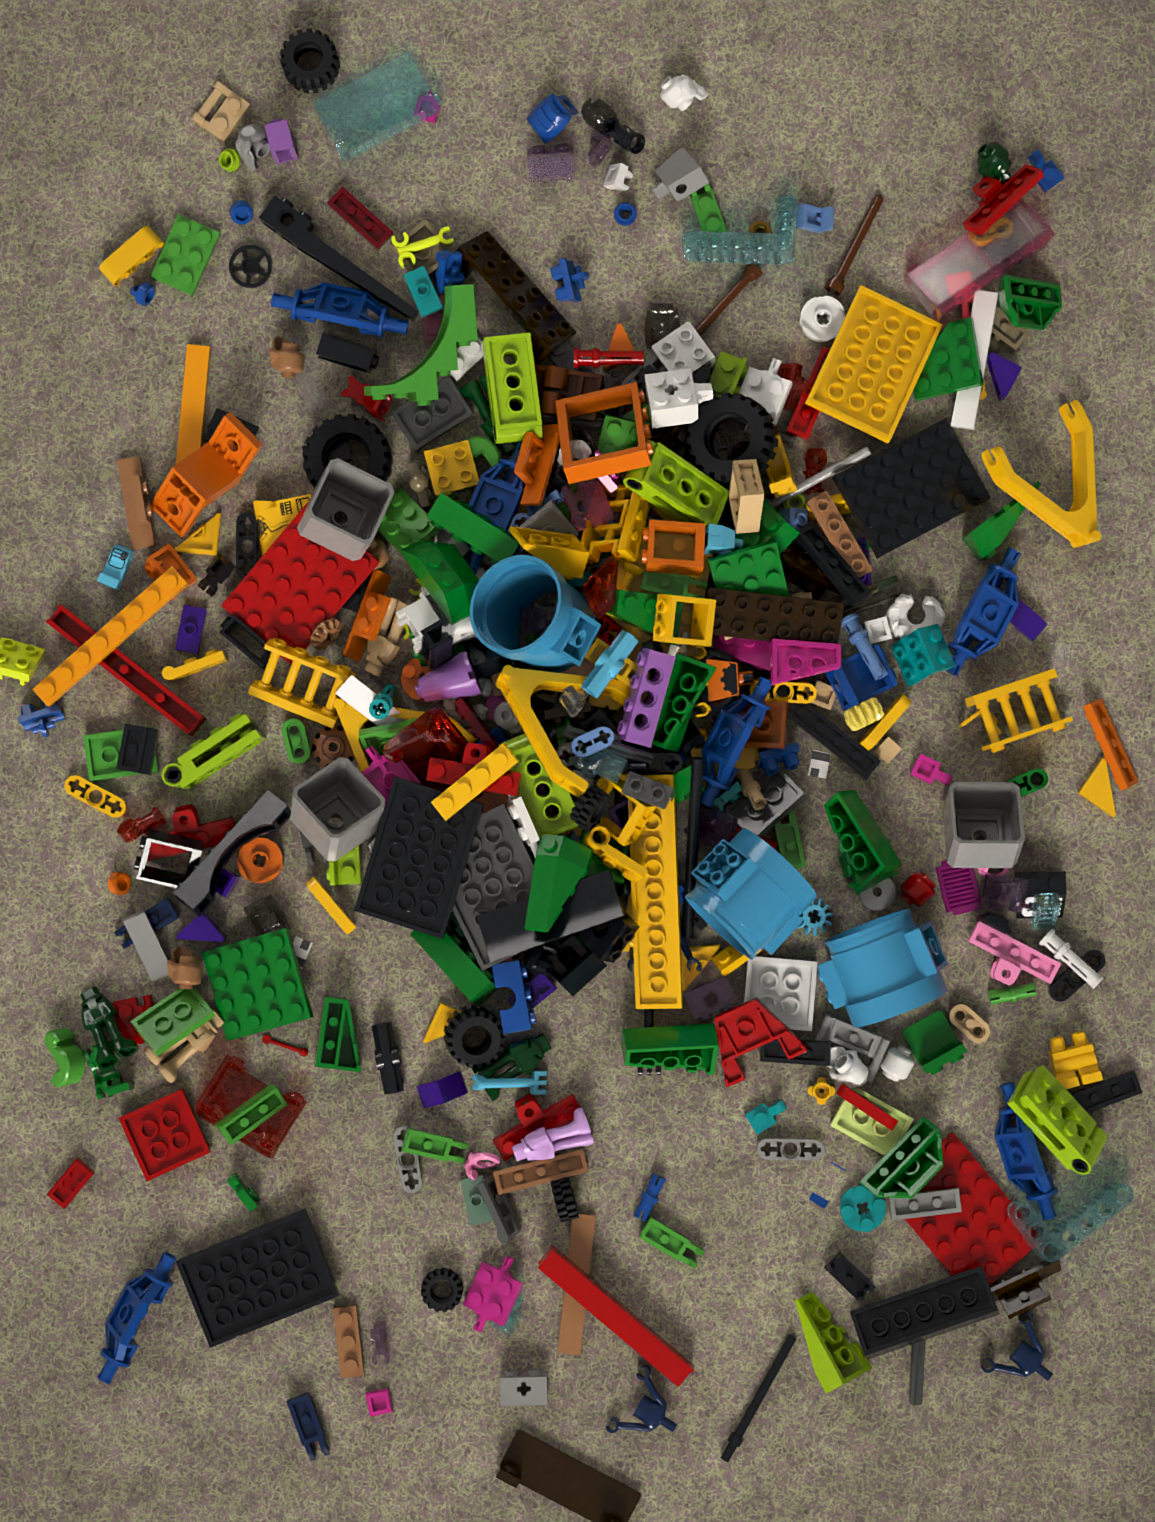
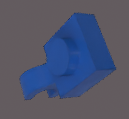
[1028,149,1064,193]

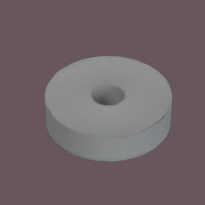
[858,878,896,911]

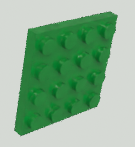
[202,927,314,1042]

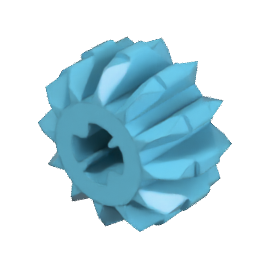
[797,898,833,936]

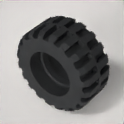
[685,393,778,485]
[302,414,393,488]

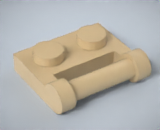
[191,81,251,143]

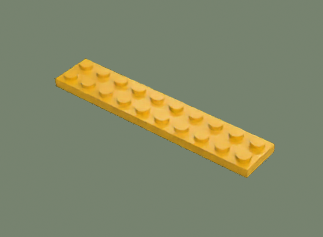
[628,774,683,1009]

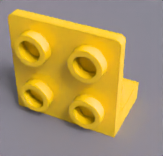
[424,440,479,499]

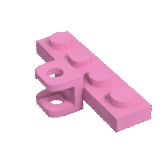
[967,921,1061,985]

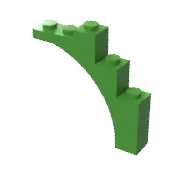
[364,284,478,406]

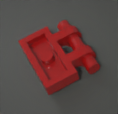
[113,994,156,1044]

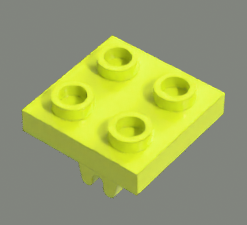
[0,637,45,686]

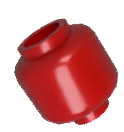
[901,872,936,907]

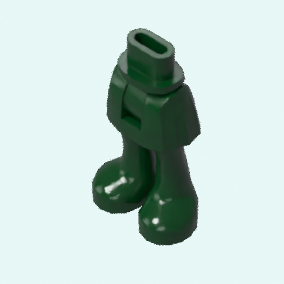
[459,375,517,454]
[80,987,139,1069]
[471,1033,552,1101]

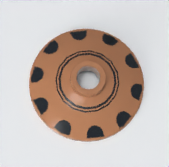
[311,725,355,768]

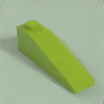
[795,1292,872,1394]

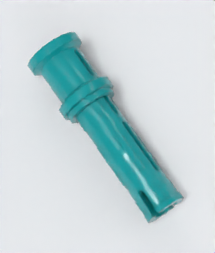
[369,683,397,719]

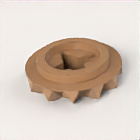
[310,618,343,650]

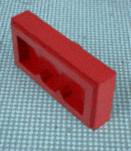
[46,1158,96,1209]

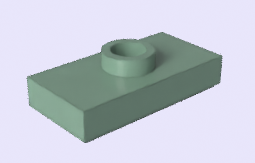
[460,1174,493,1226]

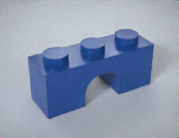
[492,959,536,1034]

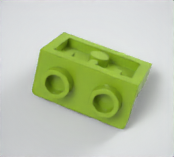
[710,351,749,397]
[326,844,363,885]

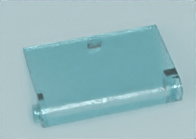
[313,51,442,163]

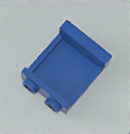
[825,644,898,711]

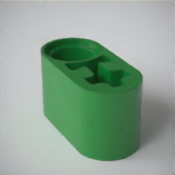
[1005,769,1048,797]

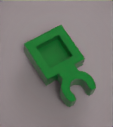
[226,1173,260,1212]

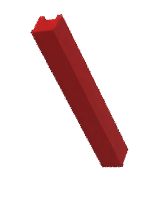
[46,604,207,736]
[538,1245,694,1387]

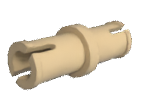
[736,769,767,810]

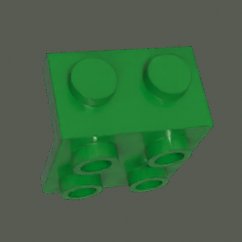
[902,1010,968,1075]

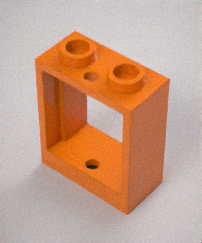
[641,519,706,576]

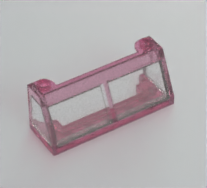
[904,198,1055,322]

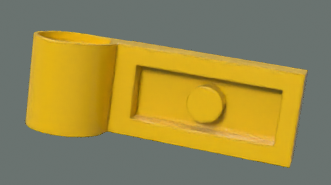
[584,826,648,882]

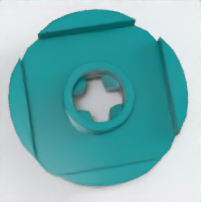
[839,1185,886,1232]

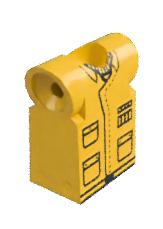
[253,493,313,556]

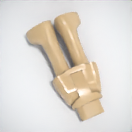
[365,594,410,677]
[143,1009,225,1083]

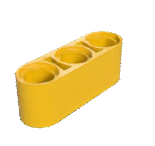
[99,225,164,287]

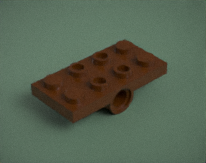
[509,362,604,422]

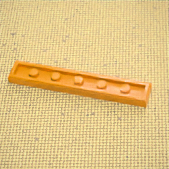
[176,344,211,464]

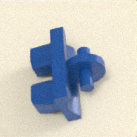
[434,249,464,295]
[550,258,590,303]
[17,701,65,737]
[755,743,800,776]

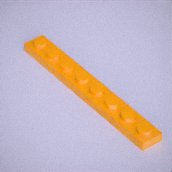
[32,566,188,707]

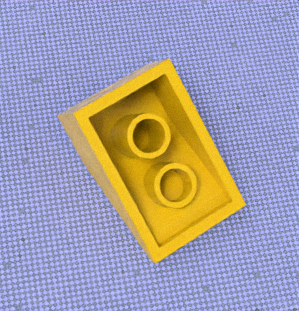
[509,526,589,580]

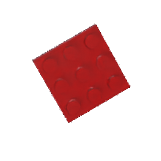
[118,1088,212,1181]

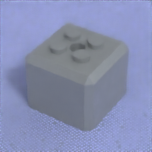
[297,458,394,561]
[290,757,385,861]
[943,782,1025,868]

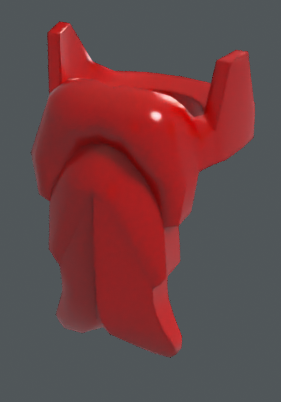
[341,375,392,422]

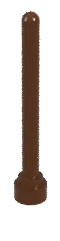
[824,195,883,296]
[695,261,763,336]

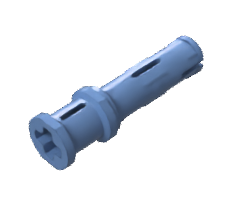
[841,613,888,680]

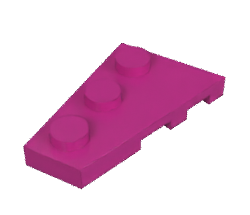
[714,635,771,673]
[770,639,841,685]

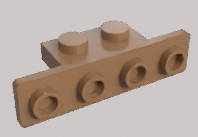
[117,456,155,550]
[807,491,872,578]

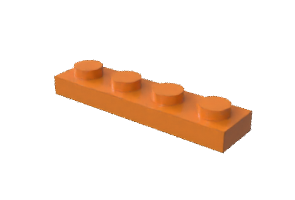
[1083,698,1139,791]

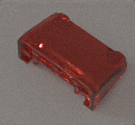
[382,707,483,800]
[195,1054,307,1159]

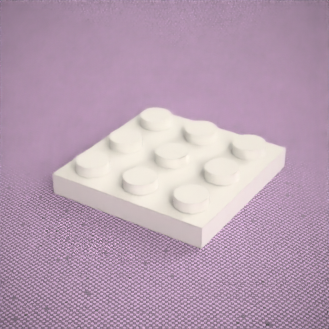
[744,956,817,1031]

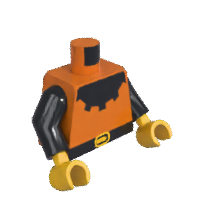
[691,645,754,717]

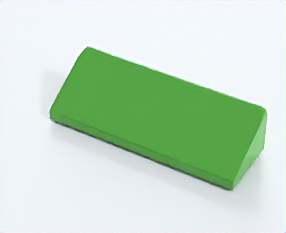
[215,1084,288,1145]

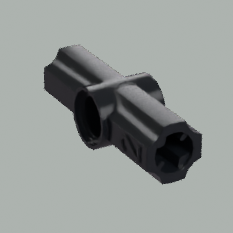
[371,1022,404,1095]

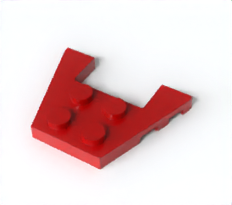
[714,997,808,1087]

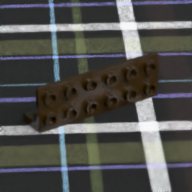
[456,231,576,365]
[707,587,844,644]
[496,1429,641,1522]

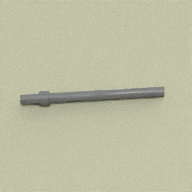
[766,446,872,507]

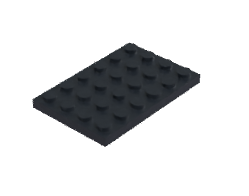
[832,418,991,559]
[354,776,485,939]
[176,1208,340,1348]

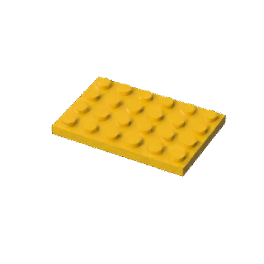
[805,285,943,443]

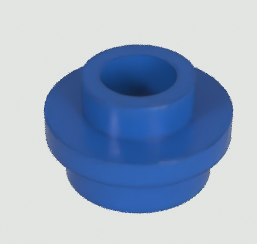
[614,203,637,226]

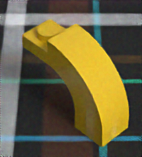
[767,431,797,498]

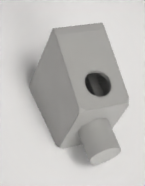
[651,147,709,201]

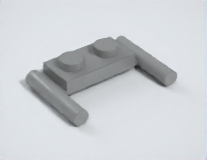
[815,1014,891,1082]

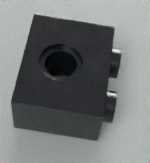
[466,638,513,680]
[578,910,640,963]

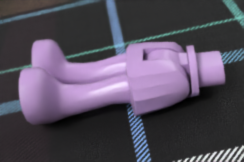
[512,1107,594,1161]

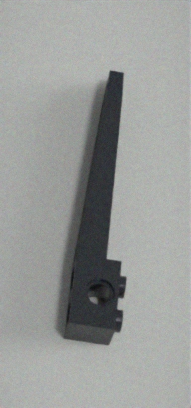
[259,196,419,321]

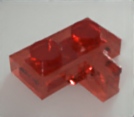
[777,363,814,411]

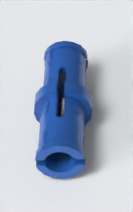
[633,1173,666,1222]

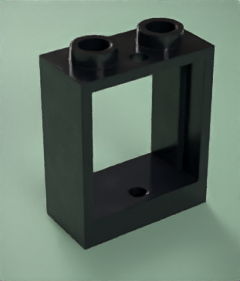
[133,828,203,888]

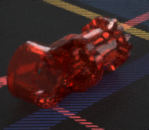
[803,448,827,494]
[117,806,167,843]

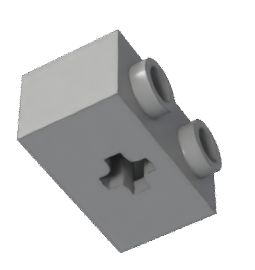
[500,1368,548,1406]

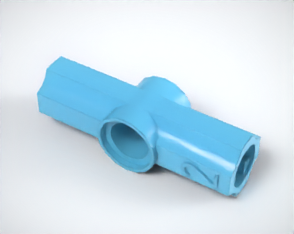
[581,629,639,698]

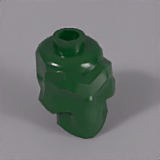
[977,142,1012,186]

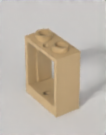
[728,459,764,534]

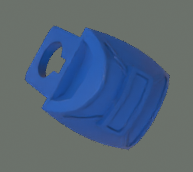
[526,93,579,144]

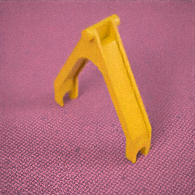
[981,400,1101,548]
[495,665,644,797]
[333,698,478,772]

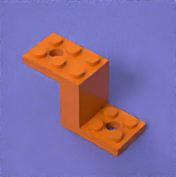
[151,412,263,538]

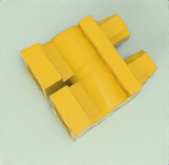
[1048,1031,1103,1089]

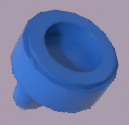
[229,200,253,225]
[130,282,155,306]

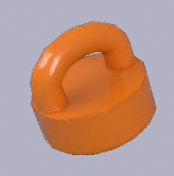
[108,872,131,895]

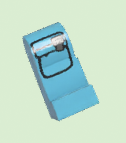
[97,544,134,591]

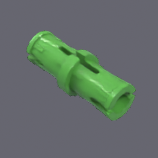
[988,982,1037,1005]

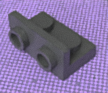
[622,771,675,810]

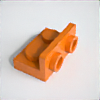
[144,543,198,601]

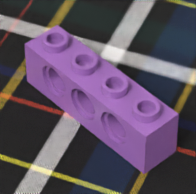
[617,648,676,748]

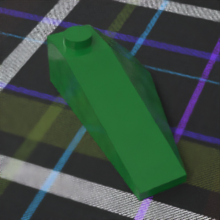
[962,481,1041,561]
[524,834,593,932]

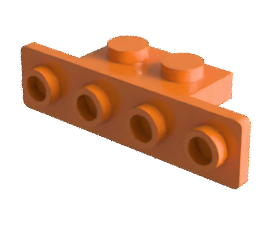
[514,424,560,507]
[343,570,391,662]

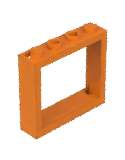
[555,382,654,484]

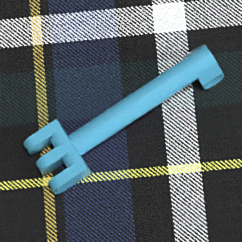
[472,1070,547,1095]

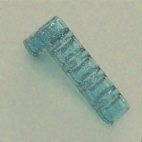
[681,195,798,265]
[1007,1182,1134,1262]

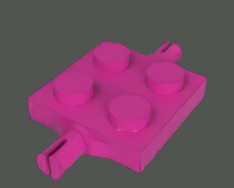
[361,745,421,809]
[463,1255,524,1332]

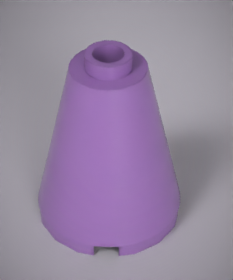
[415,650,482,702]

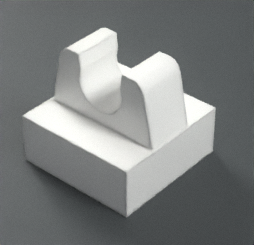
[603,163,633,191]

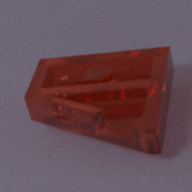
[582,556,618,619]

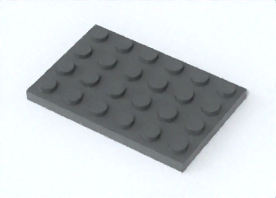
[453,803,534,971]

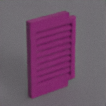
[935,860,983,915]

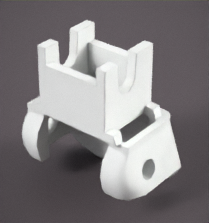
[396,587,477,654]

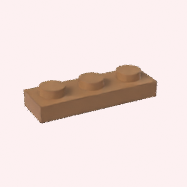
[333,1304,365,1378]

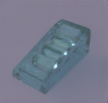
[1031,893,1060,931]

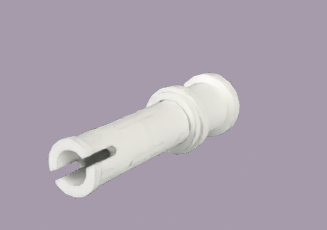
[1039,929,1104,989]

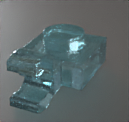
[490,1295,524,1337]

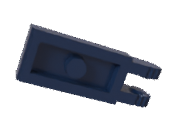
[114,898,180,949]
[286,1392,330,1461]

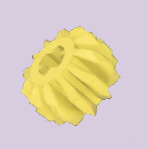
[843,697,885,731]

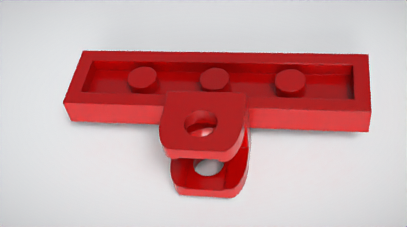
[963,164,1044,235]
[786,347,830,441]
[426,743,522,796]
[148,804,236,861]
[492,1093,581,1161]

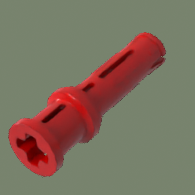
[574,347,644,368]

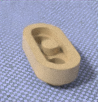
[948,1004,990,1043]

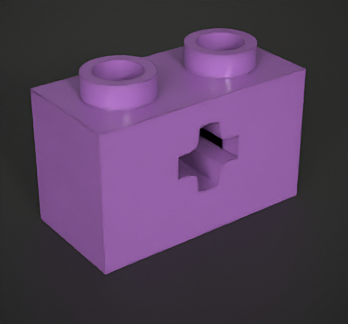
[264,119,298,164]

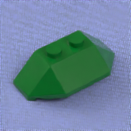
[998,275,1062,331]
[400,540,479,625]
[860,1116,944,1199]

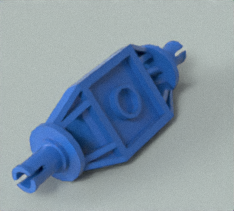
[271,282,409,339]
[465,441,525,574]
[945,547,1021,677]
[701,676,772,808]
[994,1082,1058,1220]
[97,1252,177,1384]

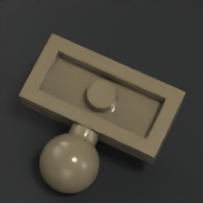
[988,307,1030,354]
[408,461,433,510]

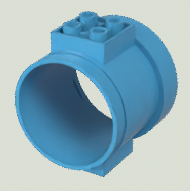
[470,555,601,673]
[685,828,817,960]
[817,908,948,1028]

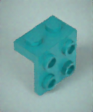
[892,624,955,687]

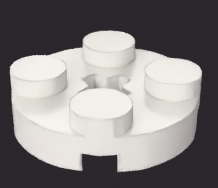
[800,296,845,343]

